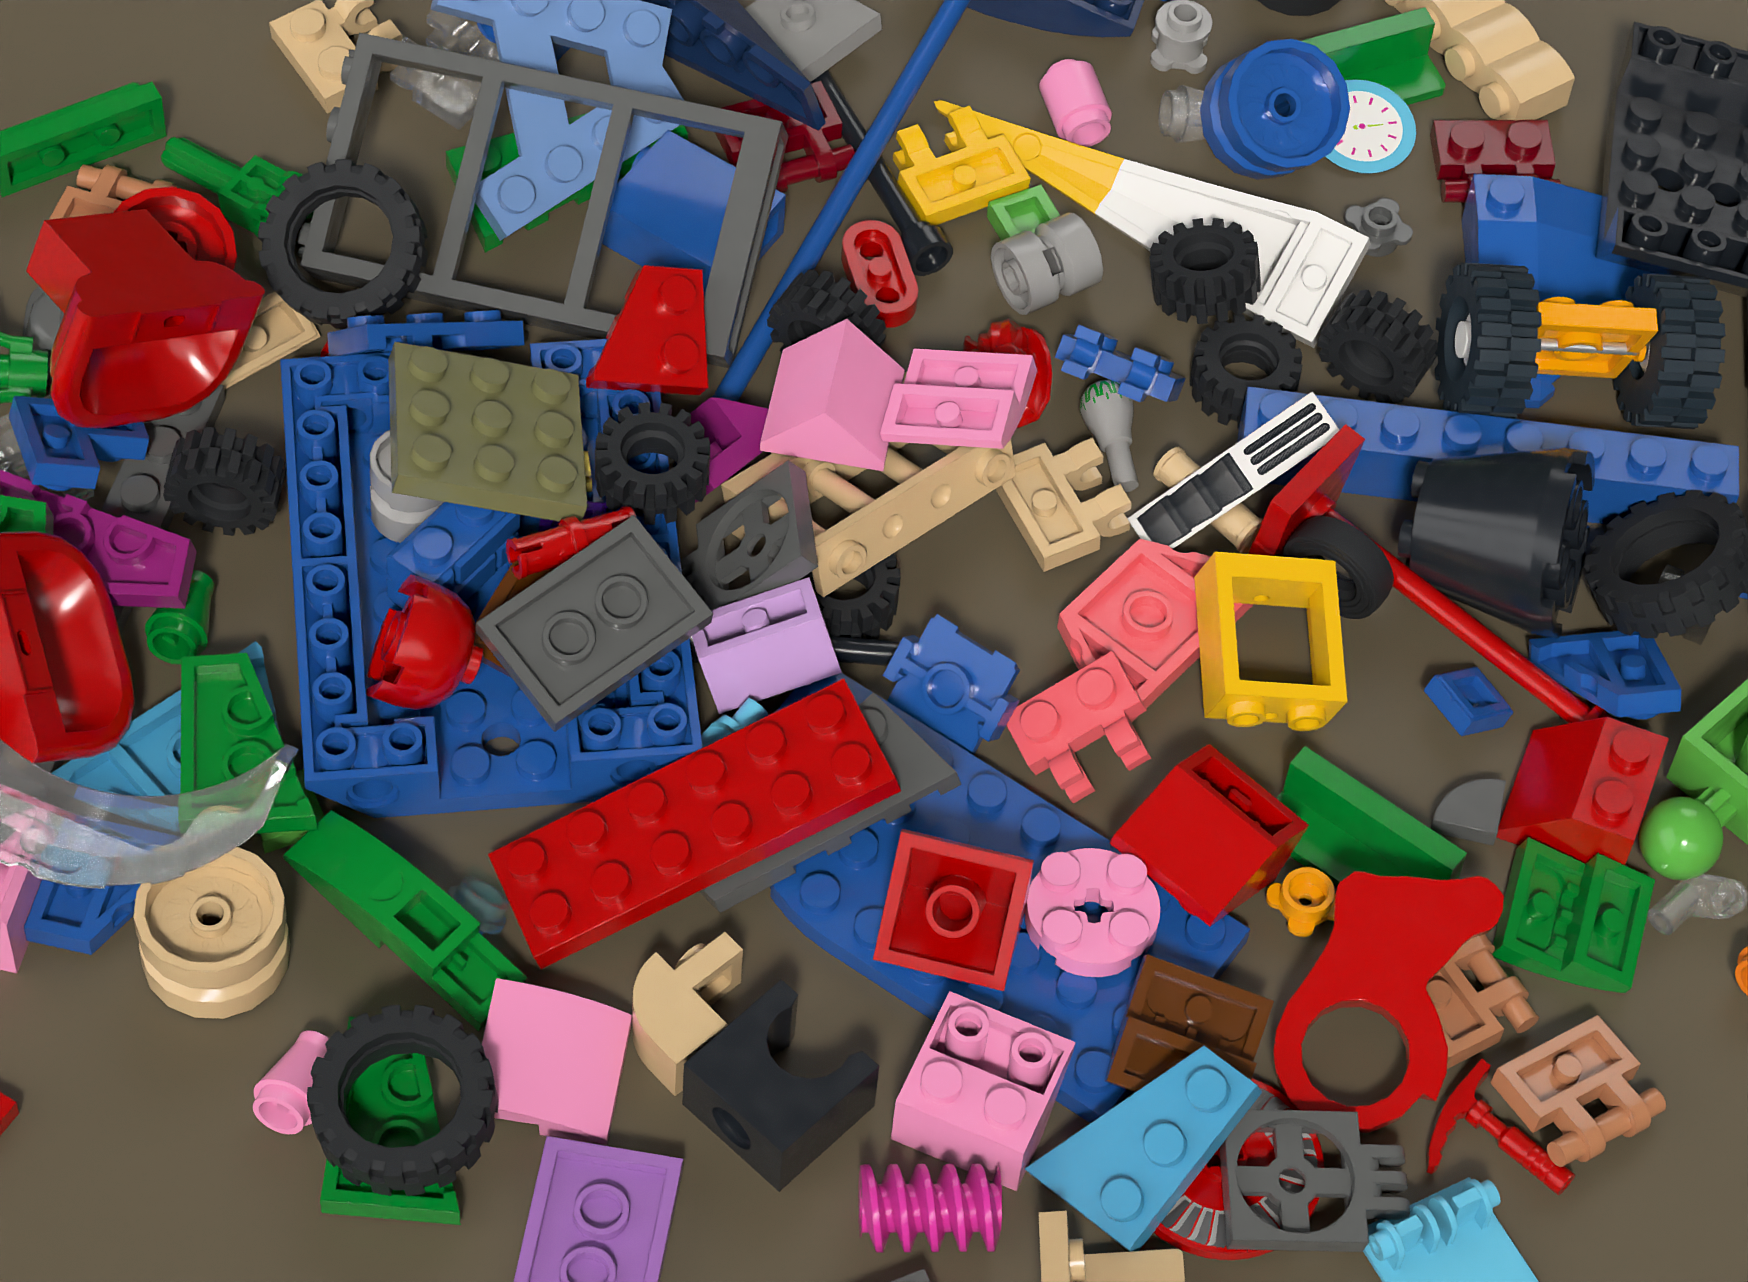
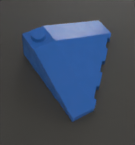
[1461,174,1655,408]

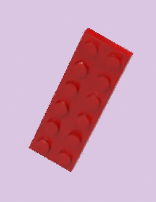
[488,678,901,969]

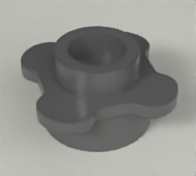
[1344,198,1413,257]

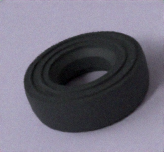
[1283,516,1394,619]

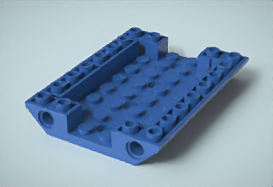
[280,339,703,818]

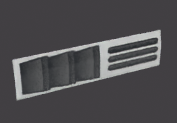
[1127,391,1339,549]

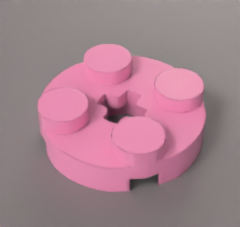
[1025,848,1160,977]

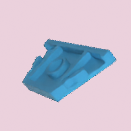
[49,641,281,840]

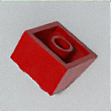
[1496,717,1669,865]

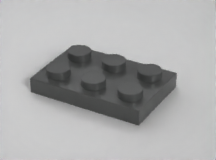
[476,515,713,732]

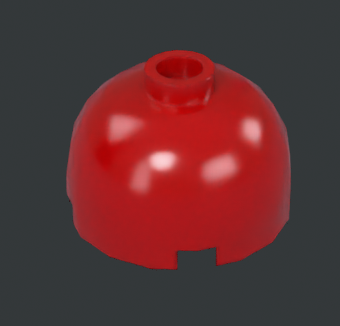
[366,574,483,709]

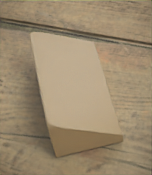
[221,292,321,390]

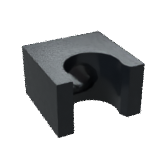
[682,980,879,1192]

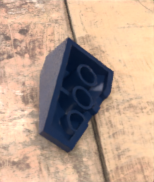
[641,0,826,131]

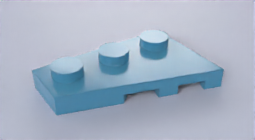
[1025,1046,1262,1252]

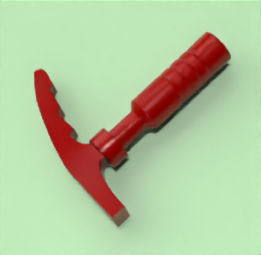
[1426,1059,1575,1196]

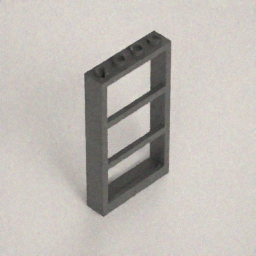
[297,32,788,368]

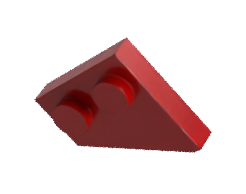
[586,265,708,396]

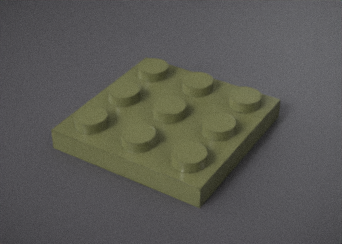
[388,342,587,521]

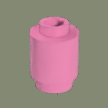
[1039,59,1112,147]

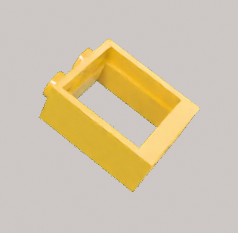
[1194,552,1347,731]

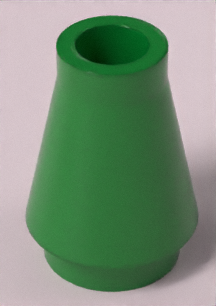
[145,569,215,664]

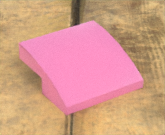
[880,349,1037,449]
[482,978,632,1145]

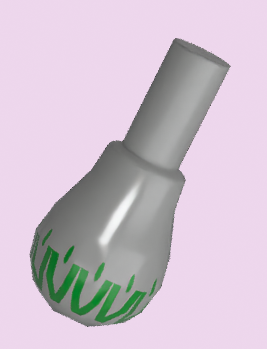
[1080,379,1139,493]

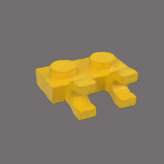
[892,106,1031,225]

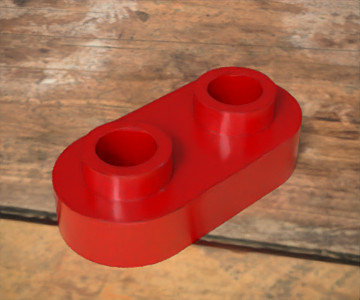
[841,220,918,328]

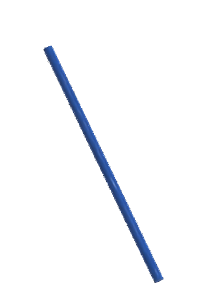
[674,0,971,467]

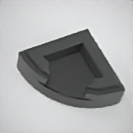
[1430,779,1506,846]

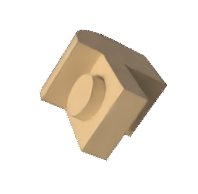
[632,932,743,1096]

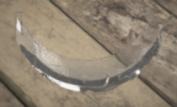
[0,739,298,889]

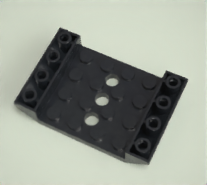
[1597,21,1748,298]

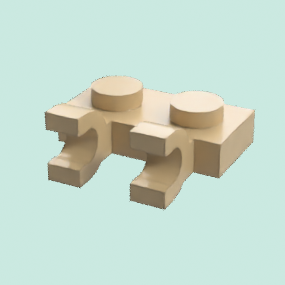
[269,0,403,114]
[996,438,1131,572]

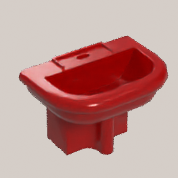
[26,209,265,428]
[0,531,135,764]

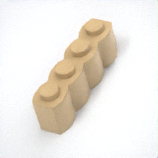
[1384,0,1575,121]

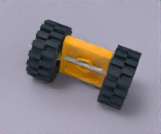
[1434,262,1726,429]

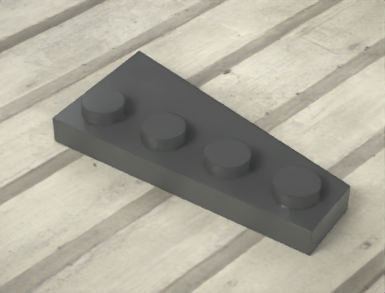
[699,693,962,913]

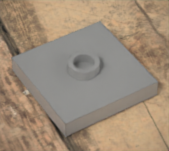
[745,0,882,82]

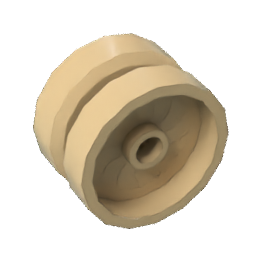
[133,843,290,1019]

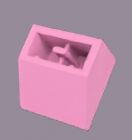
[891,991,1076,1191]

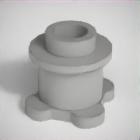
[1150,0,1213,74]

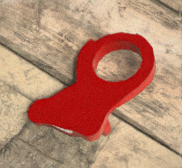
[1273,871,1504,1133]

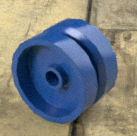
[1200,39,1350,180]

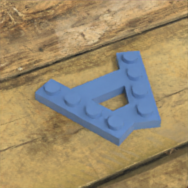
[431,0,684,241]

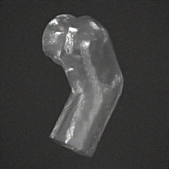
[1647,874,1748,935]

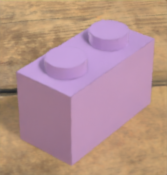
[692,577,842,714]

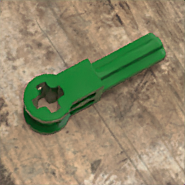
[161,137,314,237]

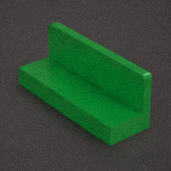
[1302,7,1446,105]
[0,81,167,198]
[1277,746,1467,888]

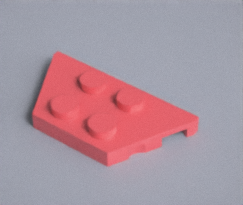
[1057,539,1254,723]

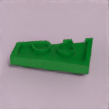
[180,653,318,838]
[320,1016,461,1225]

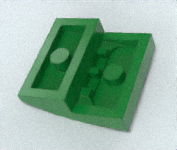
[1492,837,1655,993]

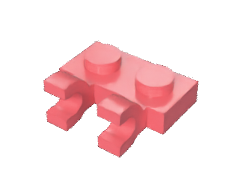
[1006,651,1151,804]

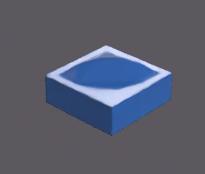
[1424,666,1513,736]

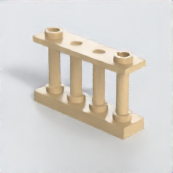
[721,371,1016,597]

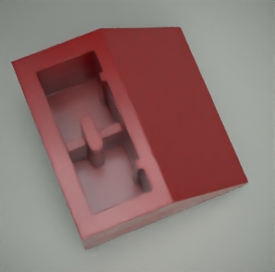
[1110,744,1309,927]

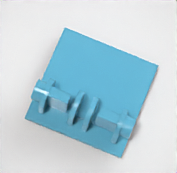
[1363,1177,1539,1282]

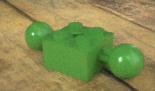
[1638,679,1748,880]

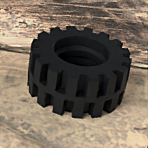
[1190,314,1303,429]

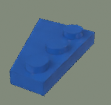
[327,310,525,356]

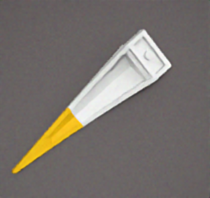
[934,100,1371,348]

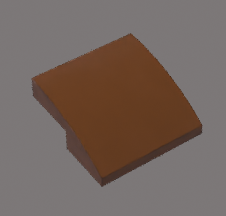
[1105,954,1274,1092]

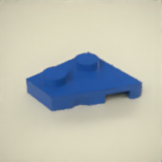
[1528,631,1682,719]

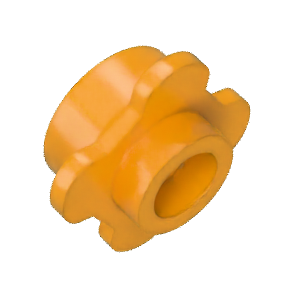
[1266,867,1335,937]

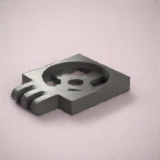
[680,460,818,610]
[1219,1109,1410,1252]

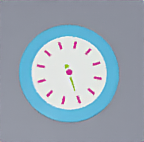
[1325,79,1416,174]

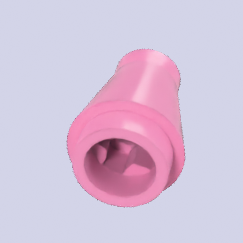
[253,1031,329,1134]

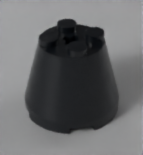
[1398,447,1595,638]

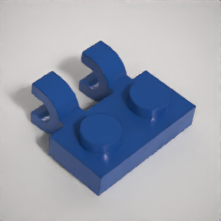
[1055,324,1186,402]

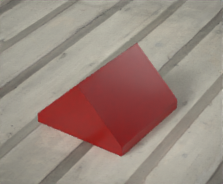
[873,829,1034,991]

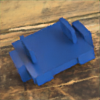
[882,614,1020,755]

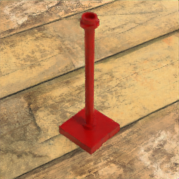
[1248,424,1615,723]

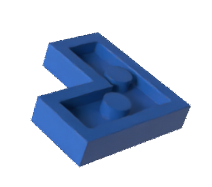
[9,396,149,491]

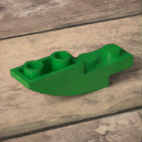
[283,810,527,1032]

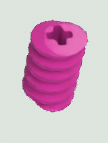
[858,1164,1002,1253]

